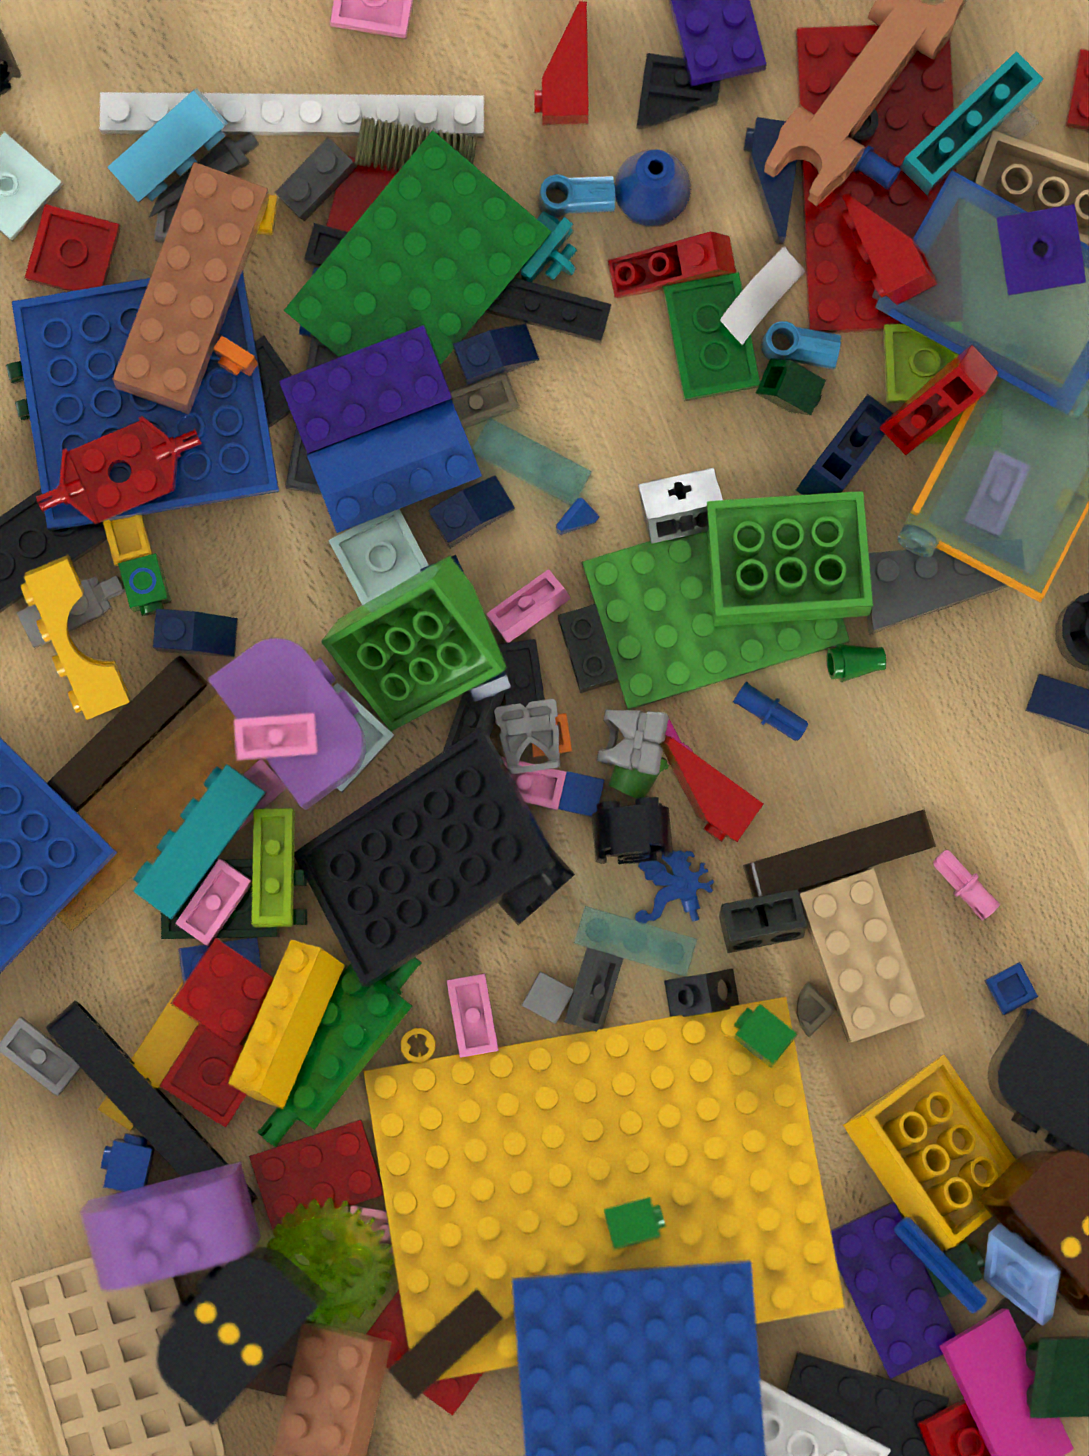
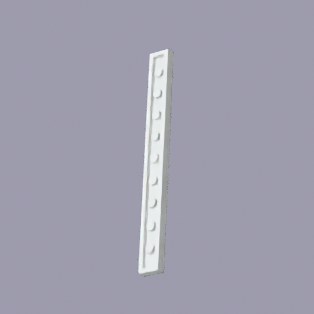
[100,92,484,137]

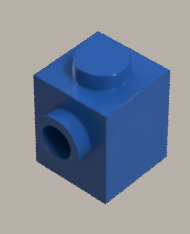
[101,1133,155,1192]

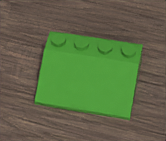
[707,491,873,626]
[321,556,506,732]

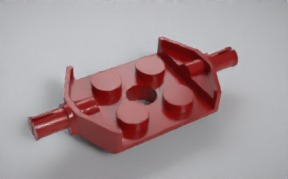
[36,416,201,524]

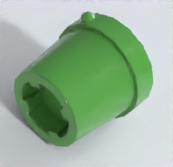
[609,743,669,799]

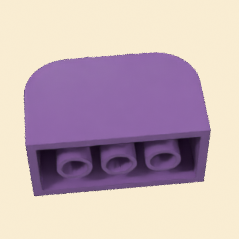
[208,638,366,810]
[80,1162,261,1291]

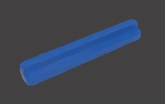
[893,1217,987,1313]

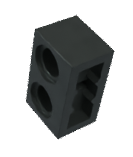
[558,604,618,693]
[719,889,807,953]

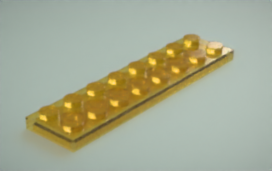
[56,693,261,932]

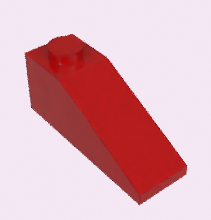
[534,1,589,125]
[880,345,999,456]
[660,735,764,842]

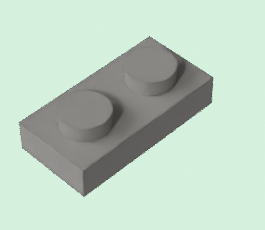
[0,1017,81,1096]

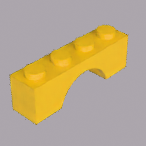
[20,555,130,720]

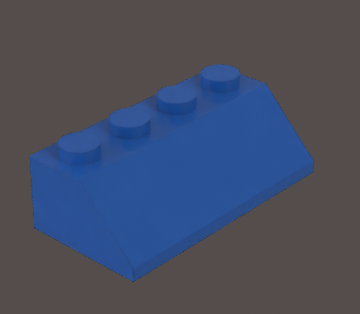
[306,399,482,533]

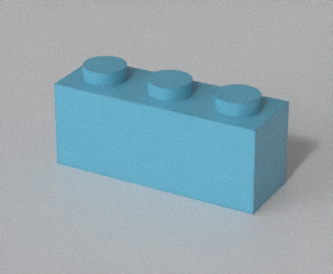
[107,88,228,203]

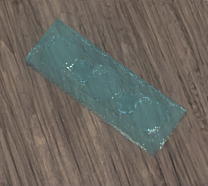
[472,417,592,506]
[574,906,697,977]

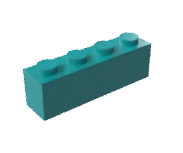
[900,51,1043,195]
[133,764,266,919]

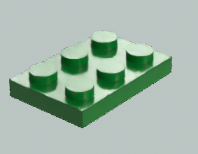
[663,272,760,401]

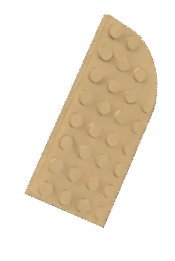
[10,1256,226,1456]

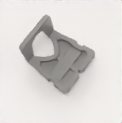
[494,698,561,774]
[597,709,669,775]

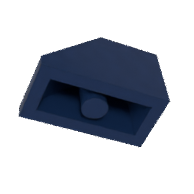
[453,324,539,385]
[428,476,515,549]
[153,609,238,657]

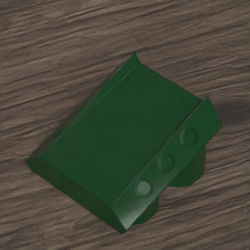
[1026,1336,1089,1418]

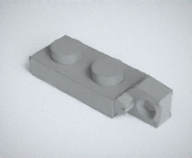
[17,575,125,648]

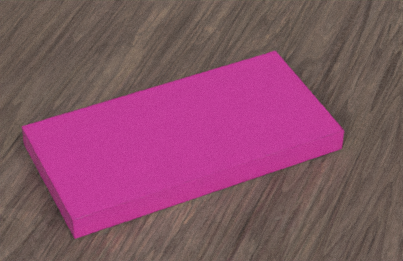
[939,1308,1074,1456]

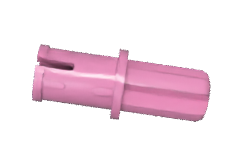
[933,850,1000,921]

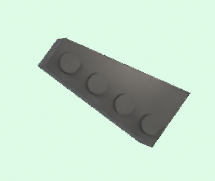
[867,540,1024,635]

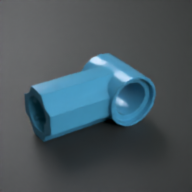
[538,174,615,218]
[761,321,841,370]

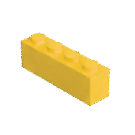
[228,940,345,1108]

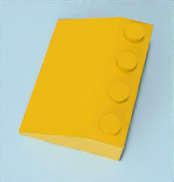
[843,1055,1016,1251]

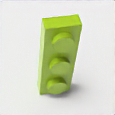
[252,808,295,927]

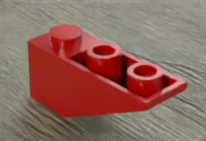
[842,193,938,305]
[608,231,736,298]

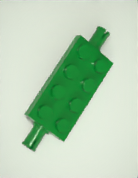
[257,957,422,1147]

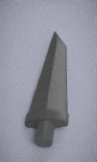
[149,133,259,218]

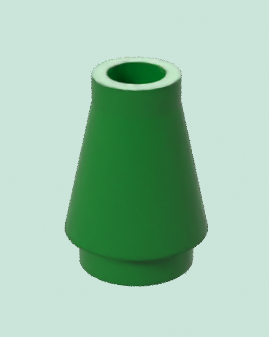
[826,644,886,682]

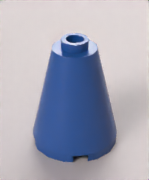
[615,150,691,227]

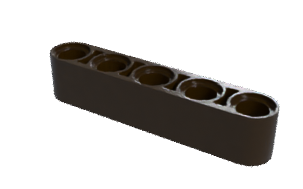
[47,656,208,812]
[743,809,936,898]

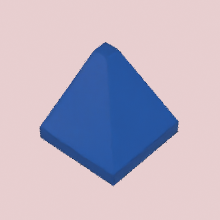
[556,497,600,536]

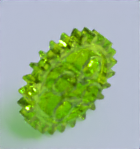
[266,1198,394,1325]

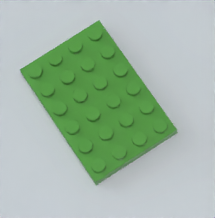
[582,531,850,710]

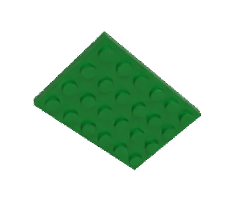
[283,130,552,365]

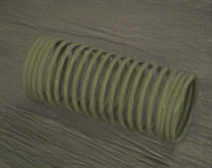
[355,116,477,173]

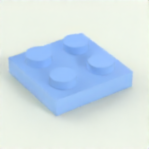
[983,1224,1060,1326]

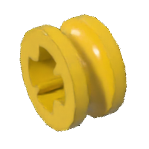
[401,1028,436,1063]

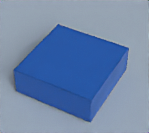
[558,771,604,817]
[984,962,1038,1015]

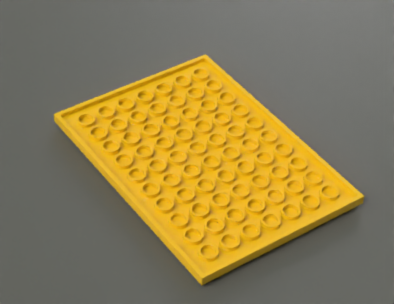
[363,997,845,1380]

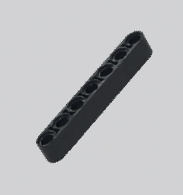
[46,1000,258,1204]

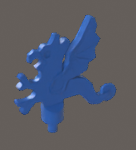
[635,850,714,924]

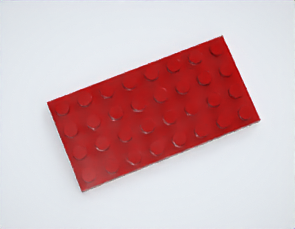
[796,25,964,333]

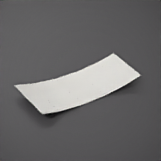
[720,246,806,345]

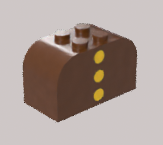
[978,1151,1089,1316]

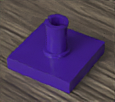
[996,204,1086,296]

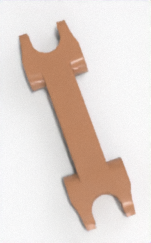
[764,0,966,205]

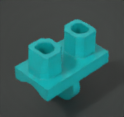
[520,211,577,283]

